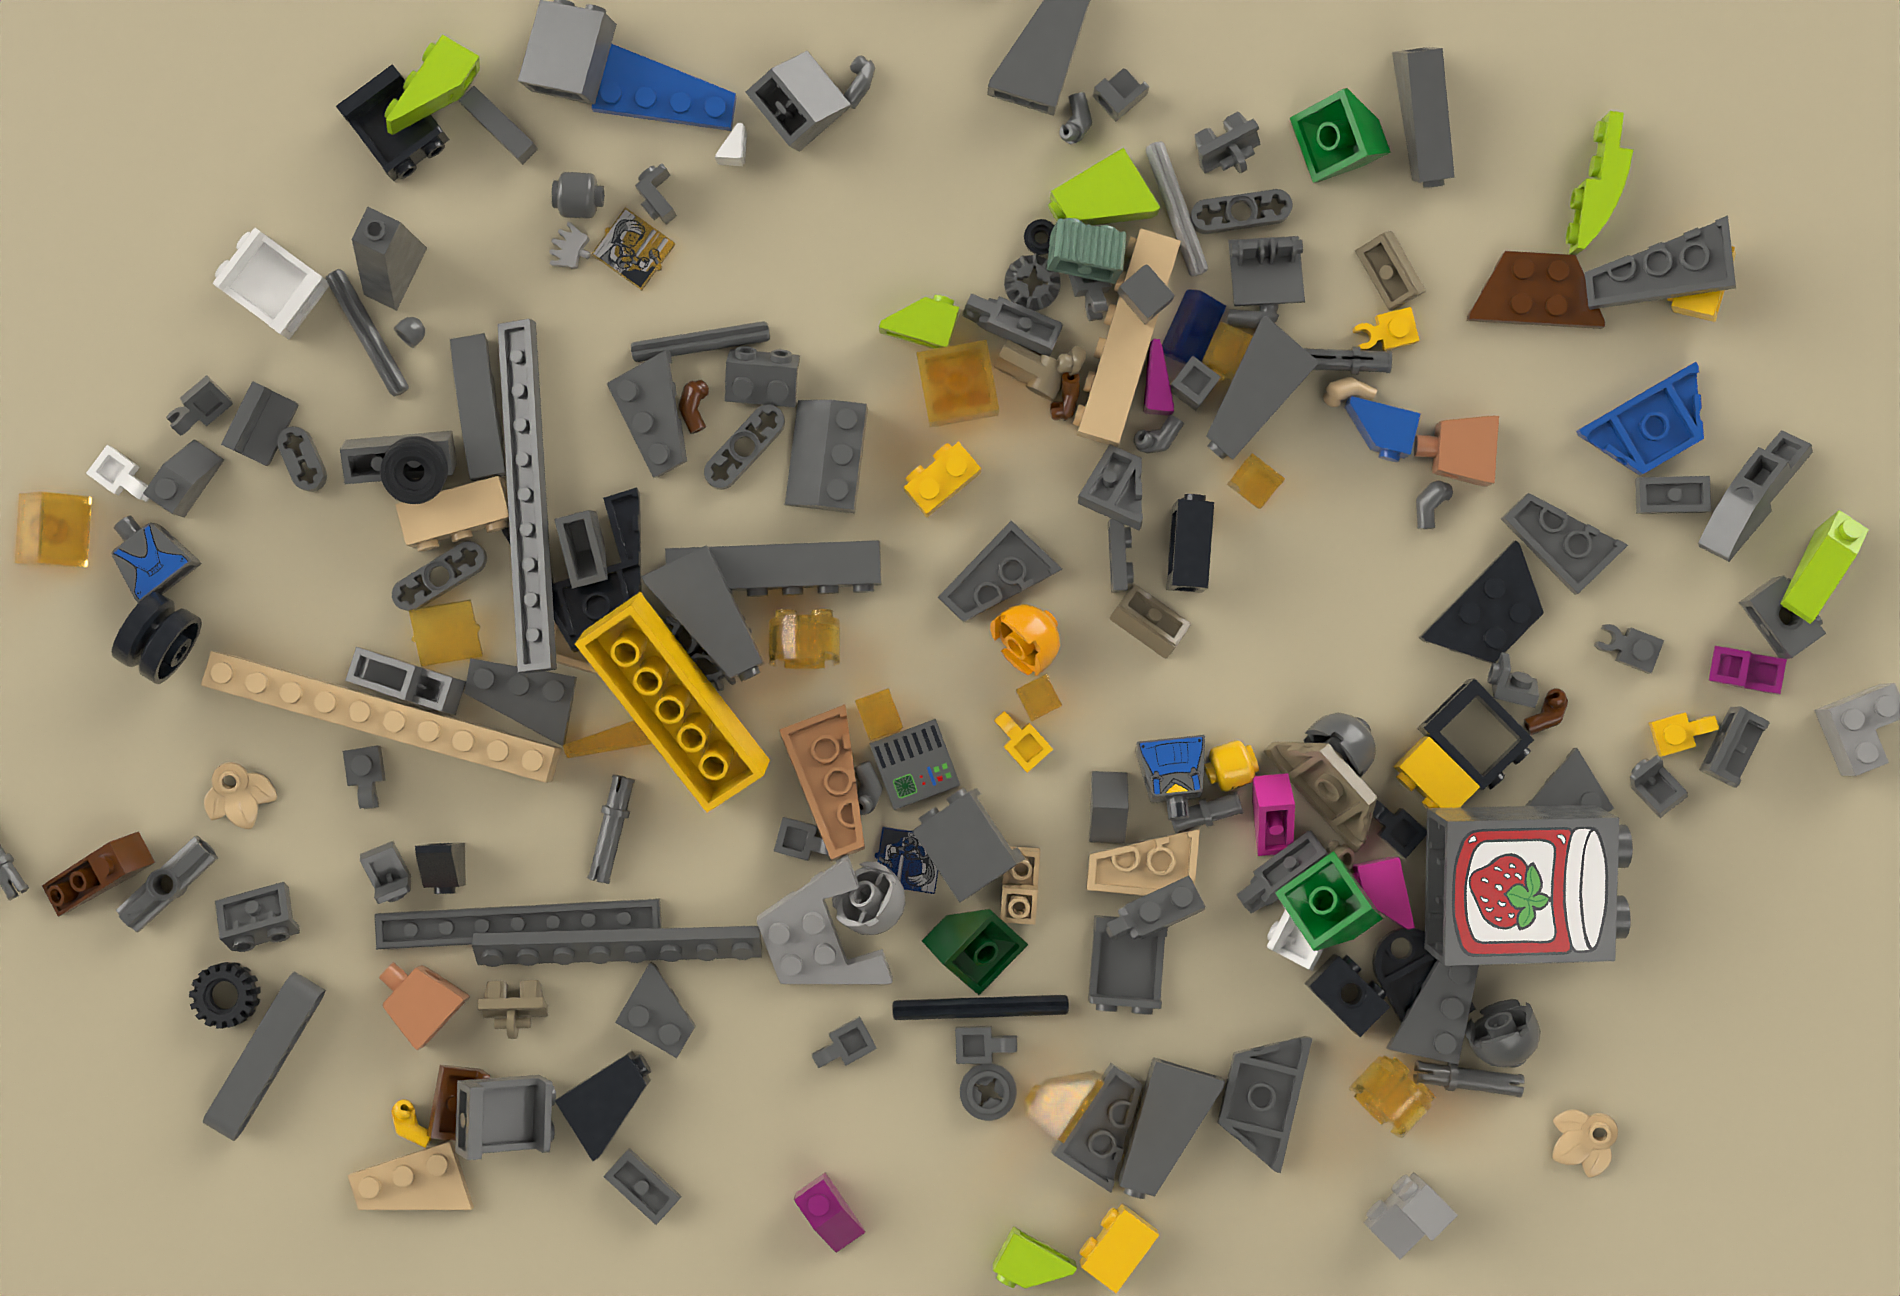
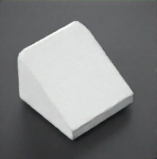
[715,123,747,166]

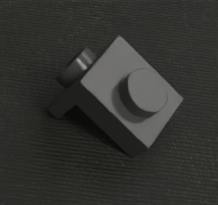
[635,163,677,225]
[1630,755,1688,818]
[360,841,411,904]

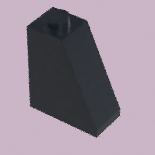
[555,1050,651,1161]

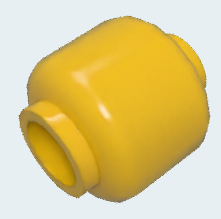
[1204,740,1259,792]

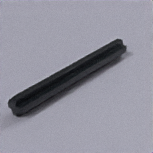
[892,995,1069,1020]

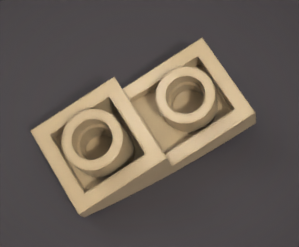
[1000,846,1040,925]

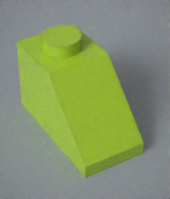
[879,295,959,353]
[993,1227,1077,1289]

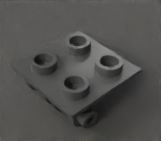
[1228,236,1305,306]

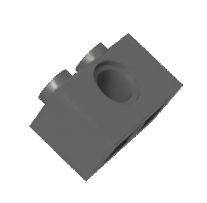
[1739,575,1826,659]

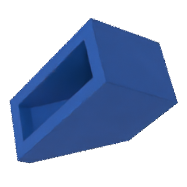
[1345,396,1421,462]

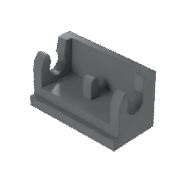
[1699,706,1770,788]

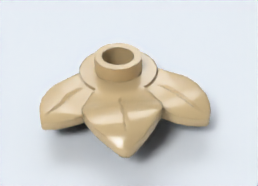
[204,762,277,829]
[1553,1110,1618,1178]

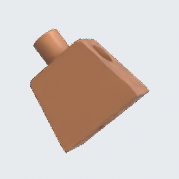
[1414,415,1499,487]
[379,962,470,1050]

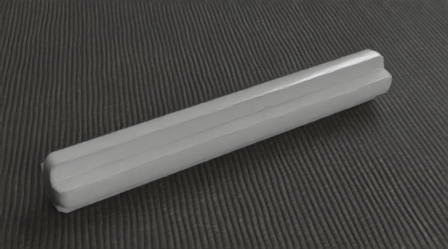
[1146,141,1208,277]

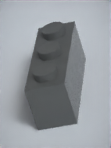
[340,431,457,484]

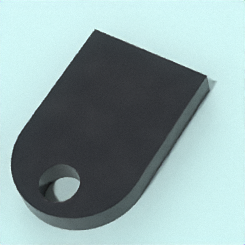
[1372,928,1476,1024]

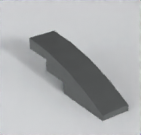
[450,333,506,482]

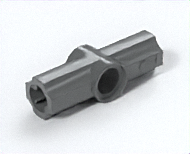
[116,836,218,932]

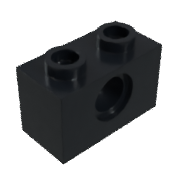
[1304,954,1390,1037]

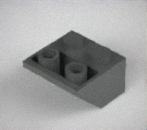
[746,51,852,152]

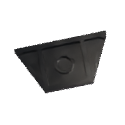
[1419,540,1544,664]

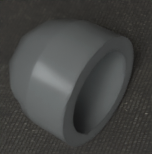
[394,317,425,348]

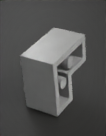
[1814,683,1900,776]
[1364,1172,1458,1260]

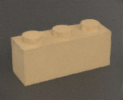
[395,476,509,552]

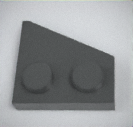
[1078,444,1143,531]
[615,962,696,1058]

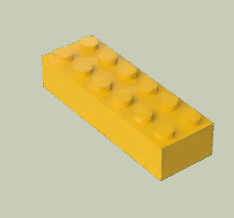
[575,592,770,813]

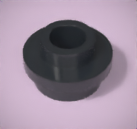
[1024,219,1055,255]

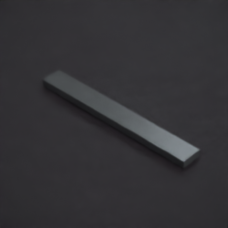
[375,898,662,950]

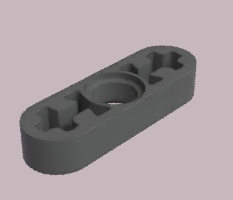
[1190,189,1293,234]
[704,404,785,490]
[392,541,487,611]

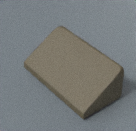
[1355,231,1426,311]
[1110,584,1191,659]

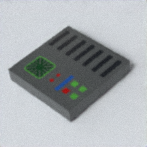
[869,719,960,810]

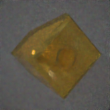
[1024,1070,1104,1144]

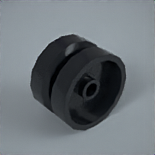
[111,592,202,684]

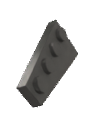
[1585,215,1736,310]

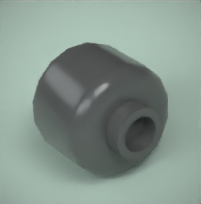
[552,172,605,219]

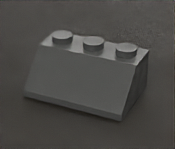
[785,400,868,514]

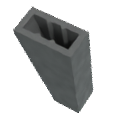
[987,0,1091,116]
[1392,47,1455,188]
[351,206,427,311]
[1206,315,1319,459]
[641,545,765,682]
[1118,1057,1225,1199]

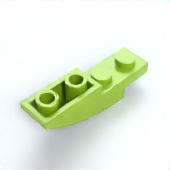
[1566,111,1634,255]

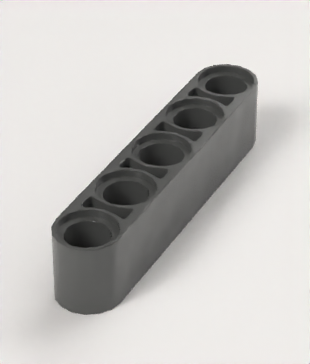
[203,971,326,1141]

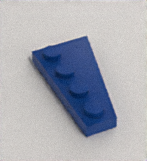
[592,44,737,131]

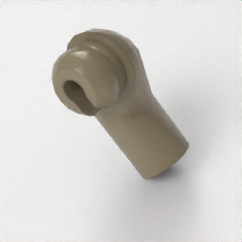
[1057,346,1086,375]

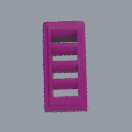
[1143,339,1174,416]

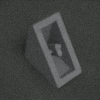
[1089,771,1129,843]

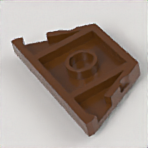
[1467,251,1605,329]

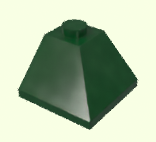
[922,909,1028,995]

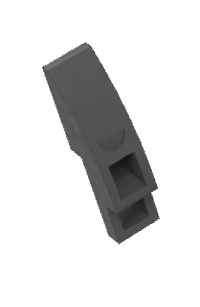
[1698,430,1813,562]

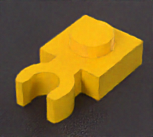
[1352,307,1420,351]

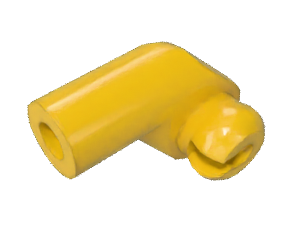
[391,1099,432,1148]

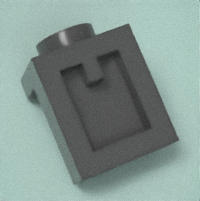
[1487,652,1539,708]

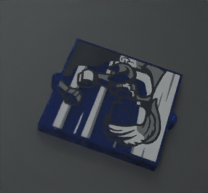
[875,827,938,894]

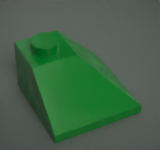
[1290,88,1391,183]
[1275,851,1383,952]

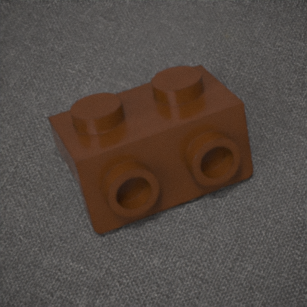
[427,1065,491,1141]

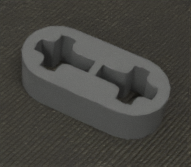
[277,426,327,492]

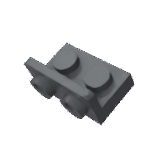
[215,882,300,952]

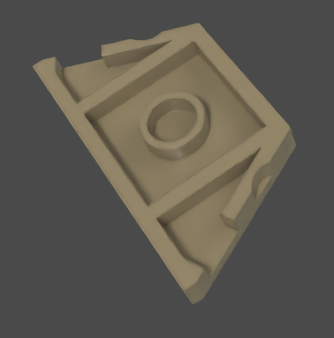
[1263,742,1377,853]

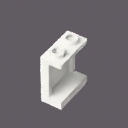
[213,228,329,339]

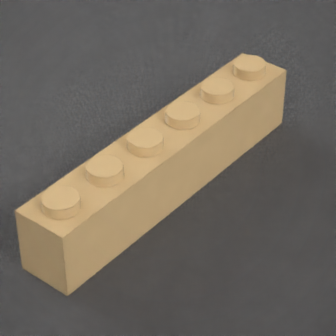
[1073,228,1181,447]

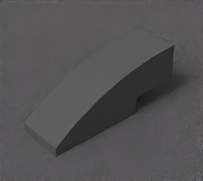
[345,647,466,715]

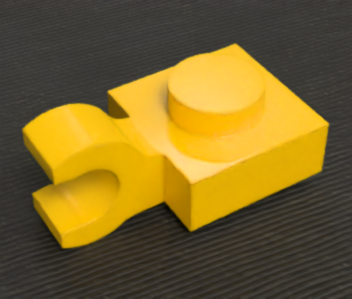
[994,711,1053,773]
[1648,712,1719,757]

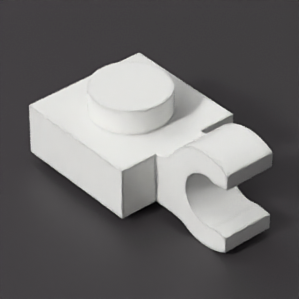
[86,445,149,502]

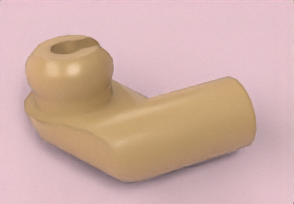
[1323,377,1377,407]

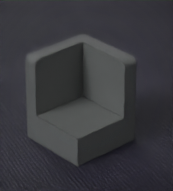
[1093,68,1149,122]
[1117,264,1175,324]
[1170,356,1221,411]

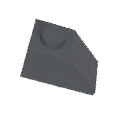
[143,440,224,518]
[554,510,608,589]

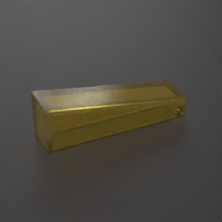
[562,720,652,759]

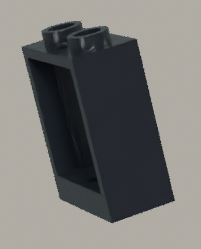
[1166,494,1214,593]
[1417,678,1534,790]

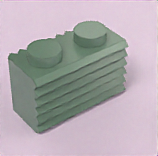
[1046,218,1126,284]

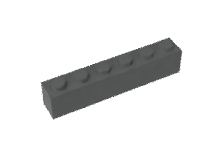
[665,540,882,597]

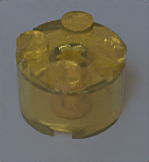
[769,609,840,669]
[1349,1055,1436,1138]

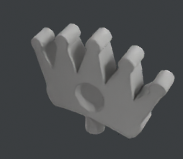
[549,222,590,269]

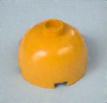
[990,604,1060,676]

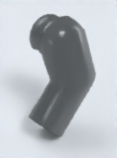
[1059,92,1092,144]
[1134,414,1184,454]
[854,761,882,815]

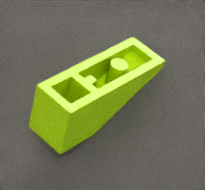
[1780,510,1869,624]

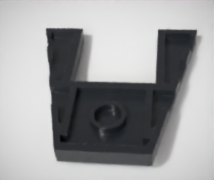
[502,487,642,652]

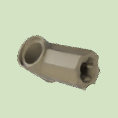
[994,339,1063,401]

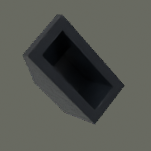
[415,843,466,894]

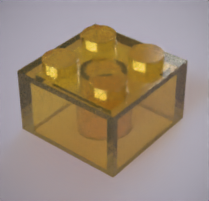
[916,340,999,428]

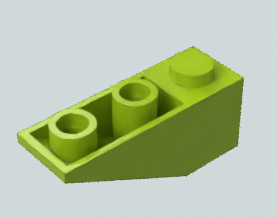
[384,34,480,135]

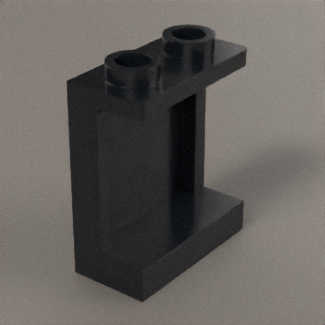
[336,64,450,181]

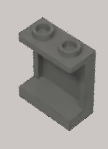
[912,788,1025,903]
[1088,915,1168,1015]
[455,1075,556,1160]

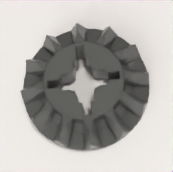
[1004,254,1061,311]
[960,1063,1017,1121]

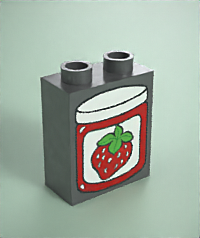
[1424,805,1633,966]

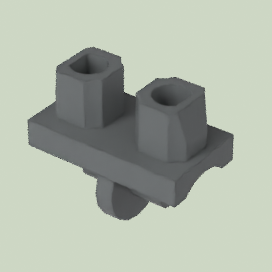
[1195,111,1261,174]

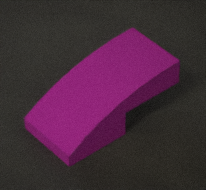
[1708,646,1787,695]

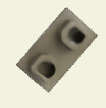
[478,980,548,1039]

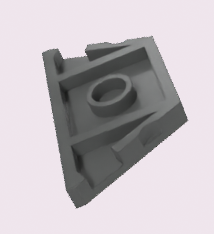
[1217,1036,1312,1173]

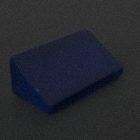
[1162,289,1226,365]

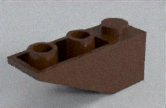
[42,831,155,917]

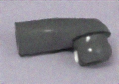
[844,55,875,109]
[1227,304,1279,329]
[1416,480,1453,529]

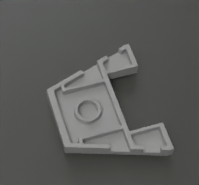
[757,855,893,984]

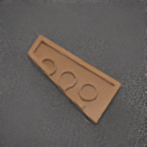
[779,704,865,862]

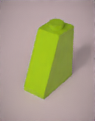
[1048,147,1160,226]

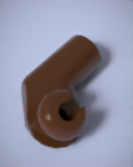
[1050,372,1080,421]
[678,380,709,434]
[1524,688,1568,735]

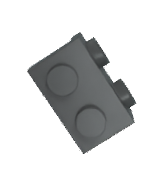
[725,346,800,407]

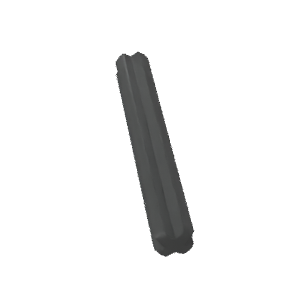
[326,269,409,397]
[631,321,770,362]

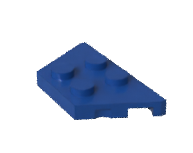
[1576,362,1704,476]

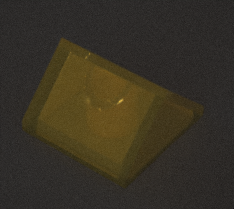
[15,491,92,567]

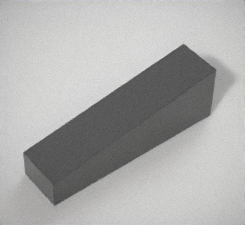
[459,86,538,165]

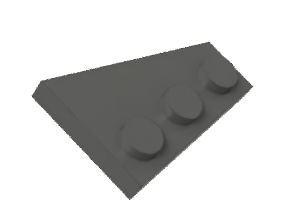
[607,350,687,478]
[1501,493,1628,595]
[464,658,577,746]
[1386,960,1479,1065]
[1051,1063,1142,1193]

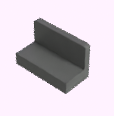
[221,381,298,466]

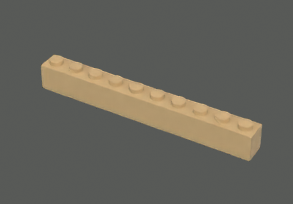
[201,651,562,783]

